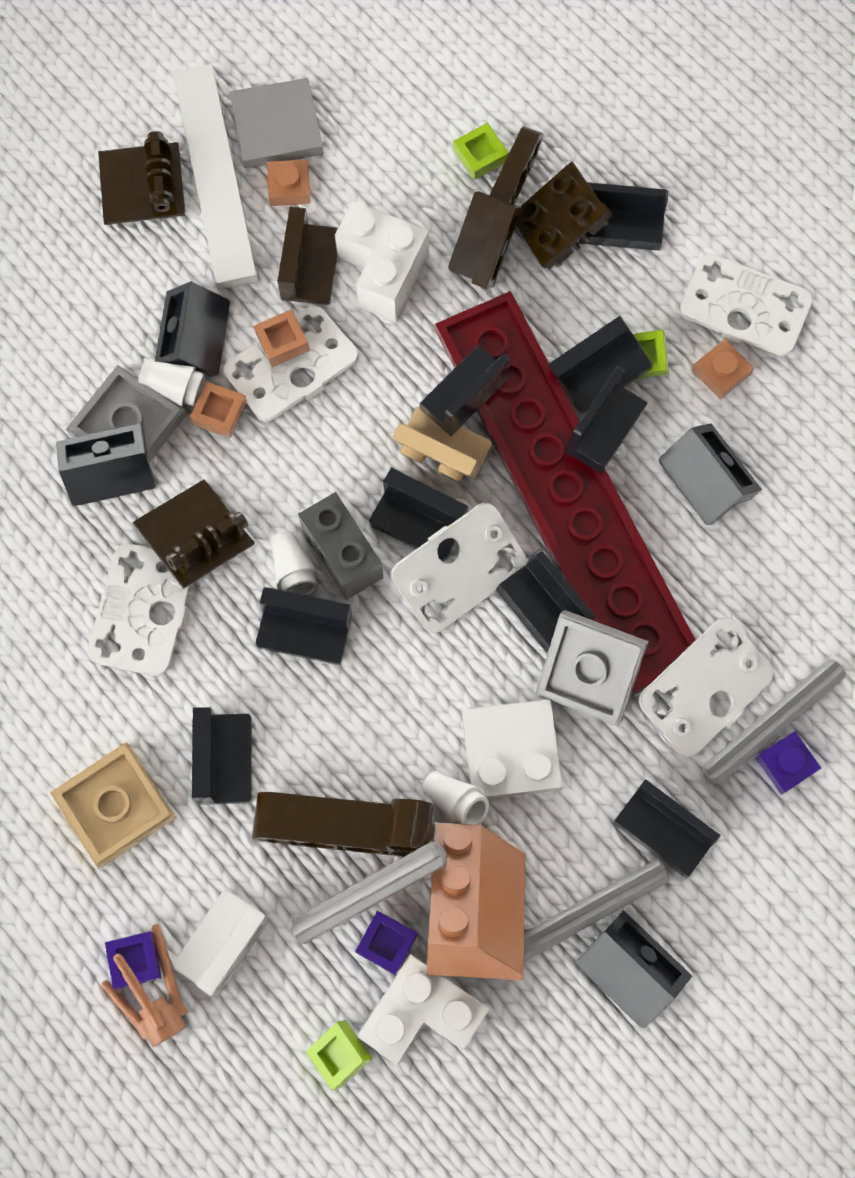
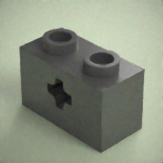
[298,492,384,600]

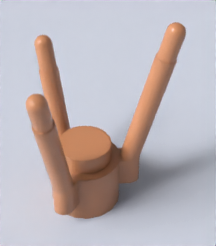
[101,924,188,1047]

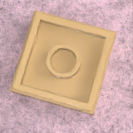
[50,742,177,869]

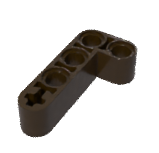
[251,792,434,857]

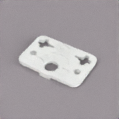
[679,254,812,356]
[223,306,358,422]
[391,503,527,633]
[87,543,191,676]
[639,618,773,757]

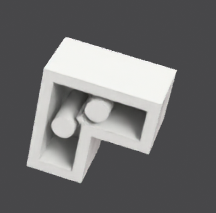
[335,200,429,322]
[357,954,490,1064]

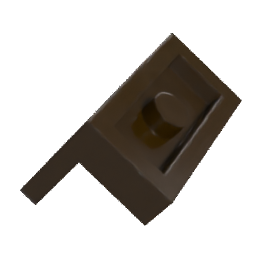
[448,191,523,289]
[277,206,338,305]

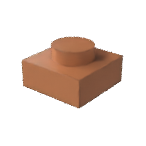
[267,159,310,206]
[253,309,310,367]
[692,339,754,400]
[190,381,247,438]

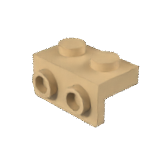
[392,406,493,482]

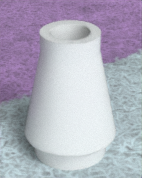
[138,359,205,407]
[270,531,318,595]
[422,771,489,825]

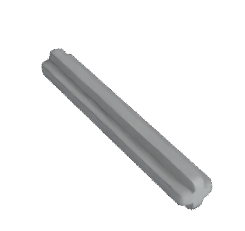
[702,659,846,785]
[290,841,448,944]
[524,860,670,962]

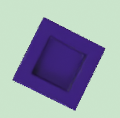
[755,731,822,795]
[355,910,418,976]
[105,931,162,990]

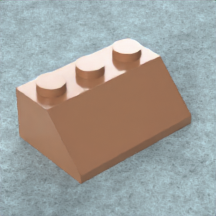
[427,823,525,980]

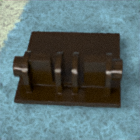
[98,131,186,225]
[516,161,613,270]
[133,479,255,589]

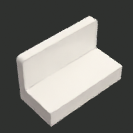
[172,890,270,998]

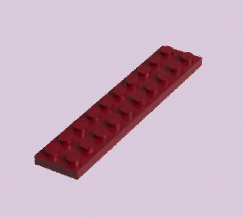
[435,291,696,696]

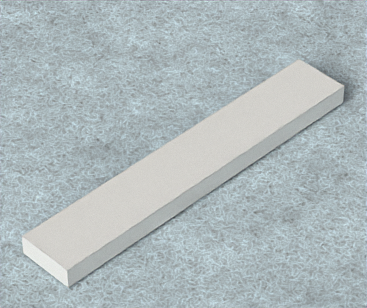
[173,64,258,290]

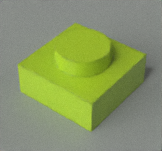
[453,122,509,180]
[633,329,669,379]
[305,1020,373,1091]

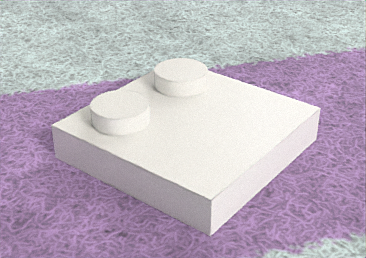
[462,699,563,799]

